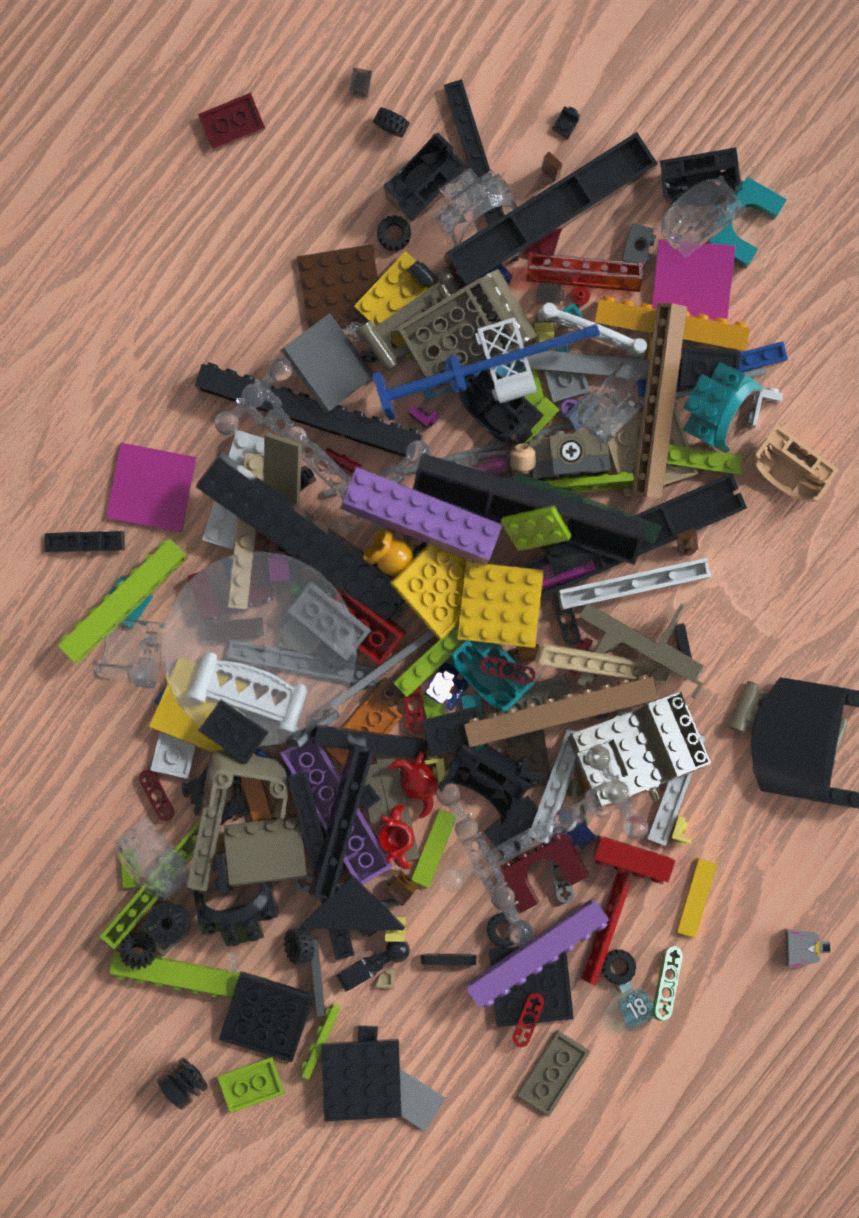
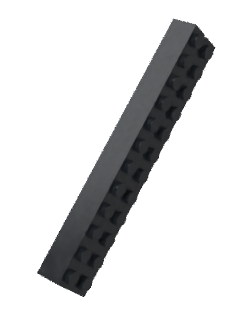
[443,132,658,288]
[195,362,423,461]
[195,451,403,620]
[413,453,648,565]
[519,473,747,599]

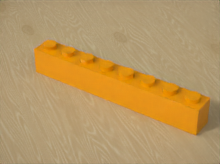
[594,296,750,351]

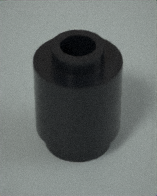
[407,260,435,288]

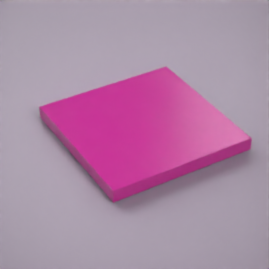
[652,239,735,320]
[106,443,196,532]

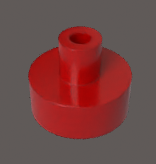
[571,286,590,306]

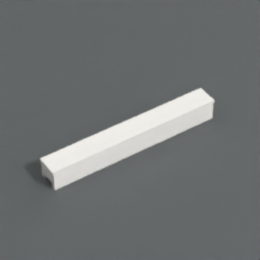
[557,558,711,610]

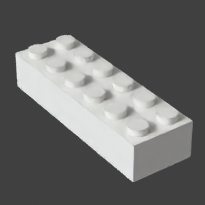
[202,430,264,550]

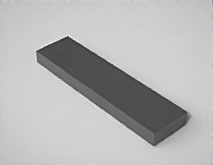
[311,937,325,1017]

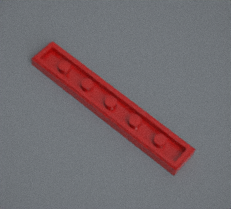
[580,871,634,985]

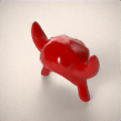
[388,751,447,819]
[377,804,415,870]

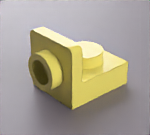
[534,322,555,351]
[424,756,445,782]
[670,815,691,846]
[385,916,406,942]

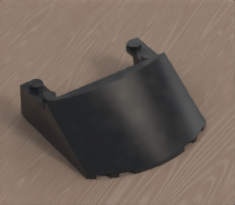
[750,677,859,809]

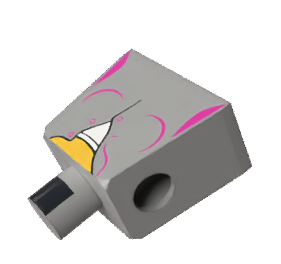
[785,928,831,967]

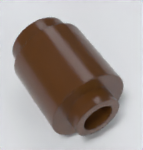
[512,644,539,664]

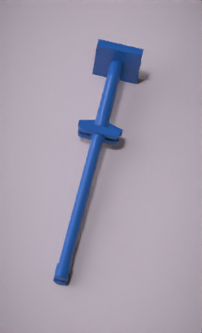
[373,324,600,421]

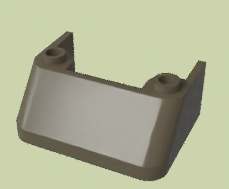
[202,750,289,819]

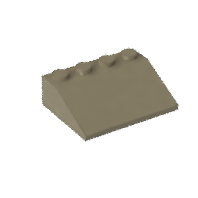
[224,816,307,887]

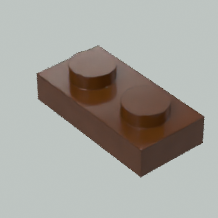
[676,528,699,557]

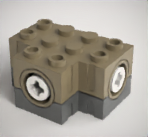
[528,429,611,482]

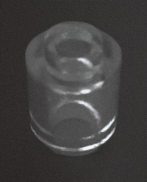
[346,322,366,342]

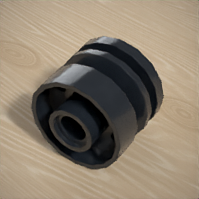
[146,903,191,944]
[157,1057,208,1110]

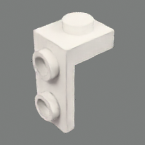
[748,388,783,429]

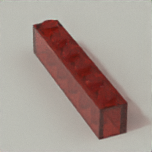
[526,252,643,292]

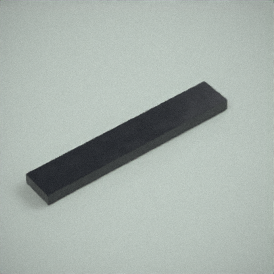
[313,724,428,759]

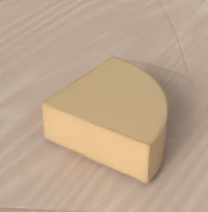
[375,968,395,988]

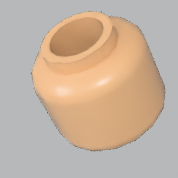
[510,444,536,474]

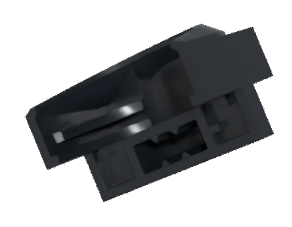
[384,133,467,222]
[660,147,743,207]
[458,370,544,445]
[438,744,530,828]
[193,882,279,947]

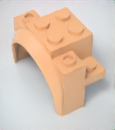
[751,424,839,502]

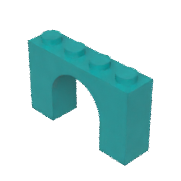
[707,176,787,268]

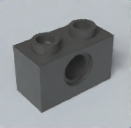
[621,223,656,269]

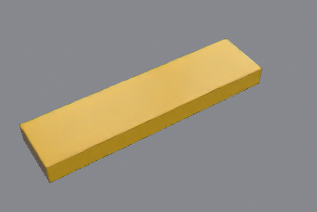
[677,858,717,938]

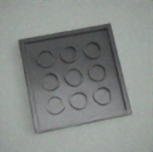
[281,313,373,413]

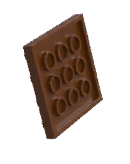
[297,244,378,328]

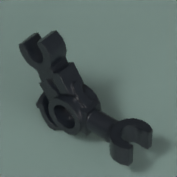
[182,766,208,816]
[220,775,250,826]

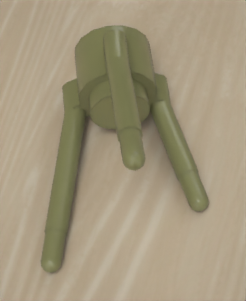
[557,780,589,826]

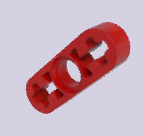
[404,684,424,733]
[512,992,544,1047]

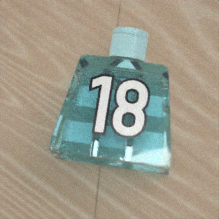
[617,981,660,1031]

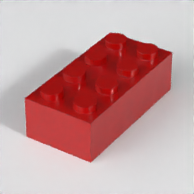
[334,589,407,666]
[592,835,676,885]

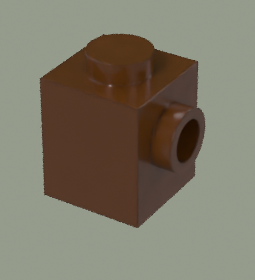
[373,677,404,706]
[385,871,419,906]

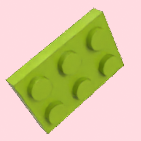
[501,506,571,551]
[217,1056,285,1113]

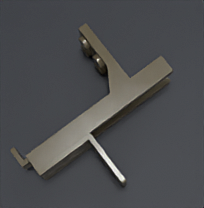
[577,603,706,699]

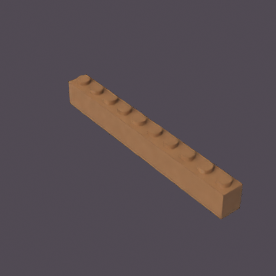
[632,303,687,499]
[464,675,659,748]

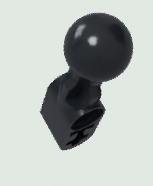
[336,941,410,992]

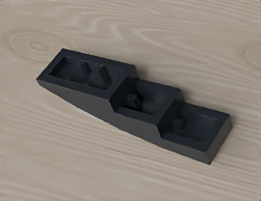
[45,531,125,552]

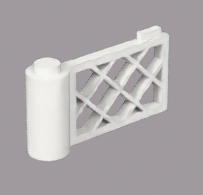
[475,317,537,403]

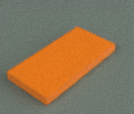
[324,691,403,766]

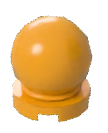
[363,528,413,576]

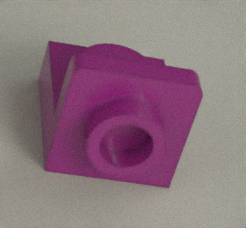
[408,406,439,428]

